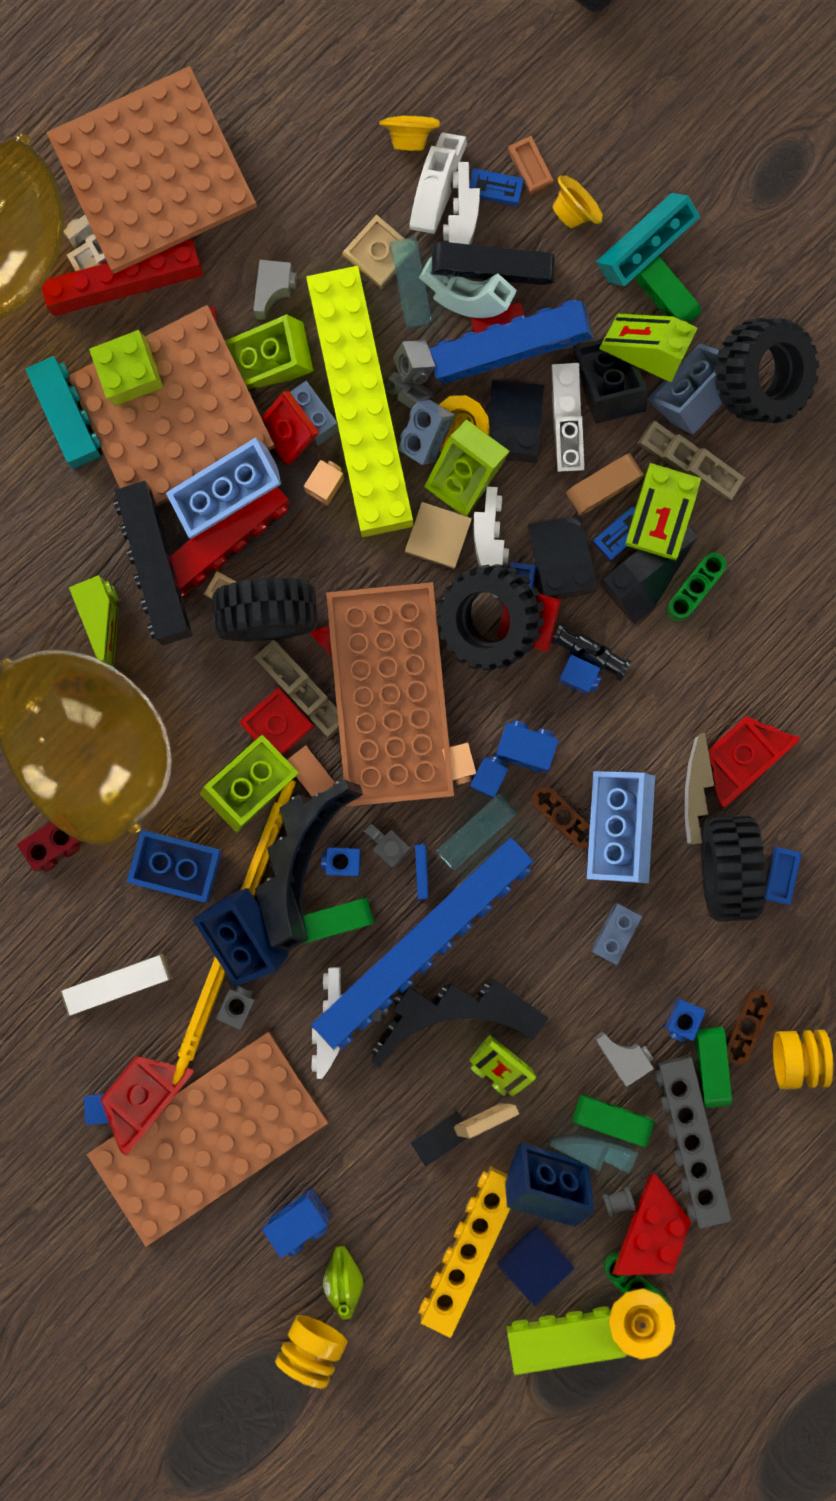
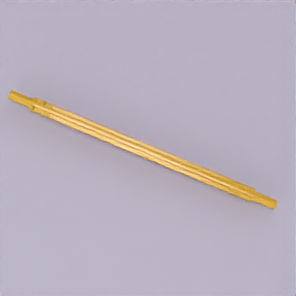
[172,780,296,1085]

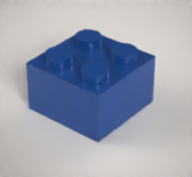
[495,720,559,774]
[262,1188,331,1258]

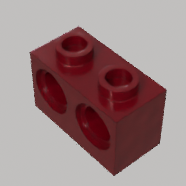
[16,814,84,873]

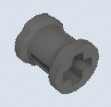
[602,1186,636,1218]

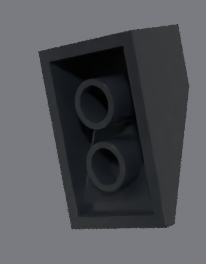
[573,339,648,424]
[488,380,544,463]
[528,515,597,599]

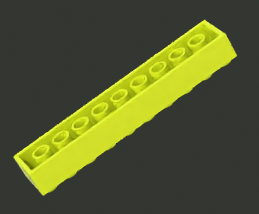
[306,266,413,538]

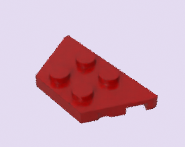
[708,716,801,809]
[100,1056,194,1156]
[612,1174,691,1275]

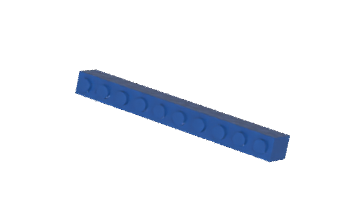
[311,838,533,1050]

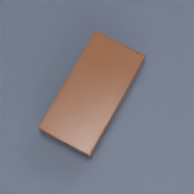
[508,136,554,195]
[287,746,335,797]

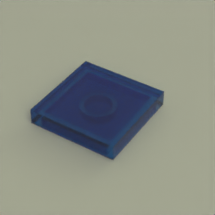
[497,1226,575,1306]

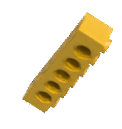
[418,1166,511,1338]

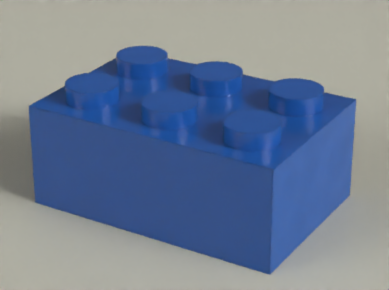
[127,830,223,903]

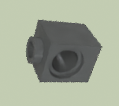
[393,340,436,384]
[216,986,257,1030]

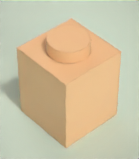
[304,460,344,506]
[442,743,476,785]

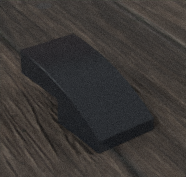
[411,1111,467,1167]

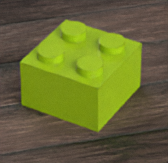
[89,330,164,406]

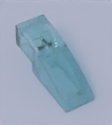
[390,237,431,328]
[436,794,518,871]
[548,1135,638,1174]

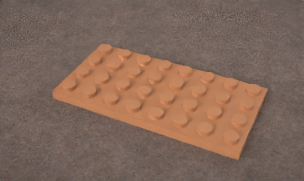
[326,582,454,807]
[86,1032,328,1246]

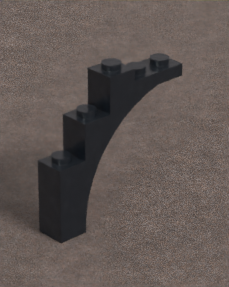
[255,780,363,951]
[371,979,548,1068]

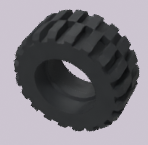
[714,318,819,423]
[436,564,545,671]
[212,578,318,642]
[701,815,766,922]

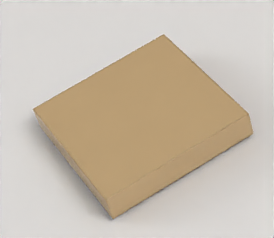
[342,215,416,289]
[405,502,472,570]
[454,1103,519,1138]

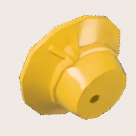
[379,116,440,151]
[553,176,603,228]
[439,395,489,452]
[608,1288,675,1359]

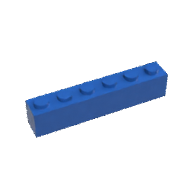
[430,300,594,385]

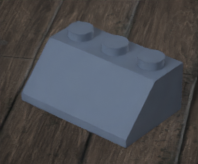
[647,343,722,434]

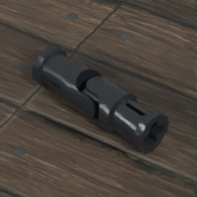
[551,623,632,681]

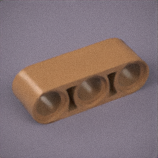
[566,453,645,515]

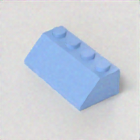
[166,438,281,539]
[587,771,655,883]

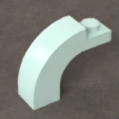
[419,257,517,318]

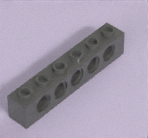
[654,1055,732,1229]

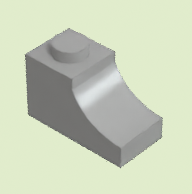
[253,260,297,321]
[594,1032,654,1087]

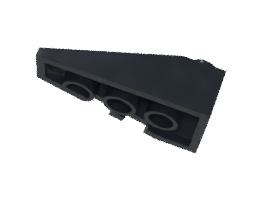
[600,525,698,625]

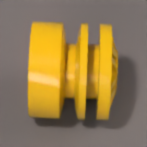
[773,1030,833,1089]
[275,1315,348,1389]

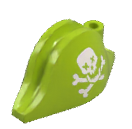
[323,1246,363,1320]

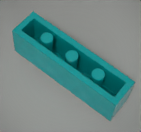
[596,193,700,286]
[25,356,102,469]

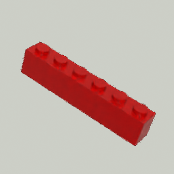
[40,240,203,317]
[171,487,290,599]

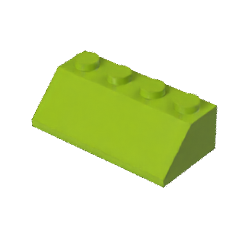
[506,1307,626,1375]

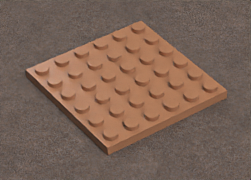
[46,66,257,274]
[69,305,275,506]

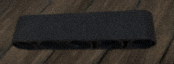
[432,242,555,285]

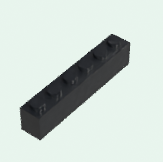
[114,481,193,646]

